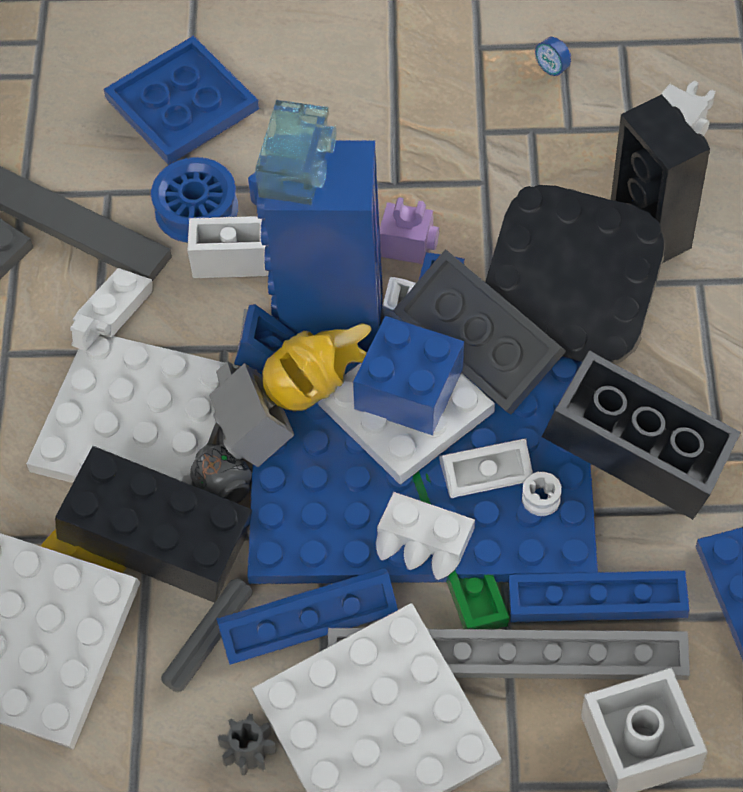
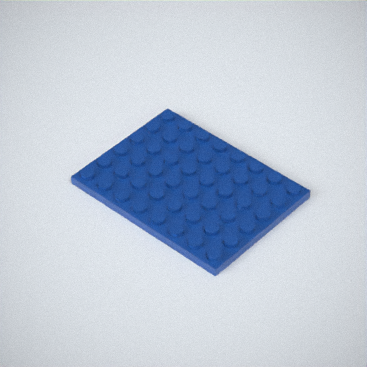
[247,357,598,584]

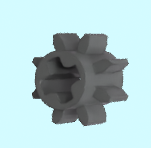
[218,714,276,776]

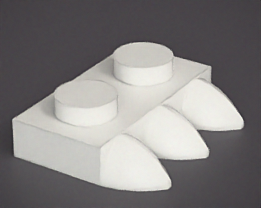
[376,492,475,580]

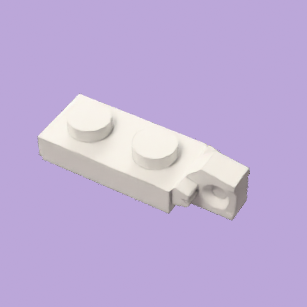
[70,268,153,351]

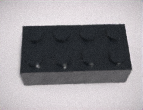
[611,94,710,263]
[542,351,741,520]
[55,446,252,603]

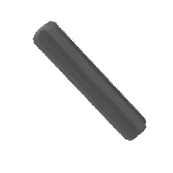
[161,578,252,692]

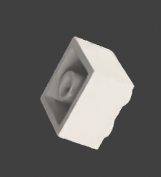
[581,668,707,792]

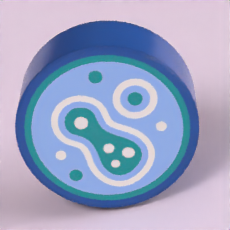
[535,37,571,76]

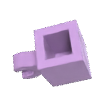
[380,197,439,264]

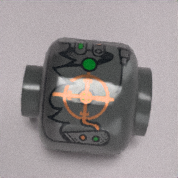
[190,444,252,503]

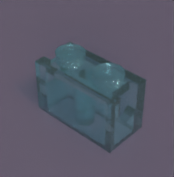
[255,100,337,205]

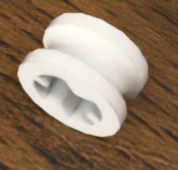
[522,472,562,516]

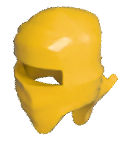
[262,323,372,411]

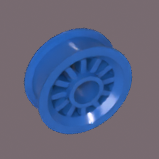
[151,157,239,243]

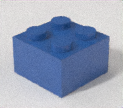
[353,316,464,436]

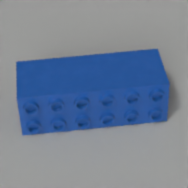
[257,140,383,352]

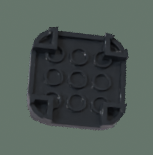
[485,185,665,364]

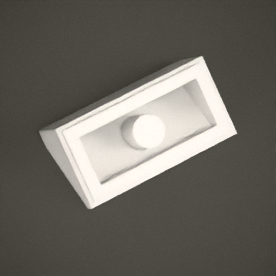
[439,439,533,498]

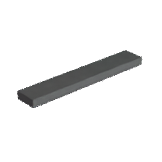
[0,166,172,281]

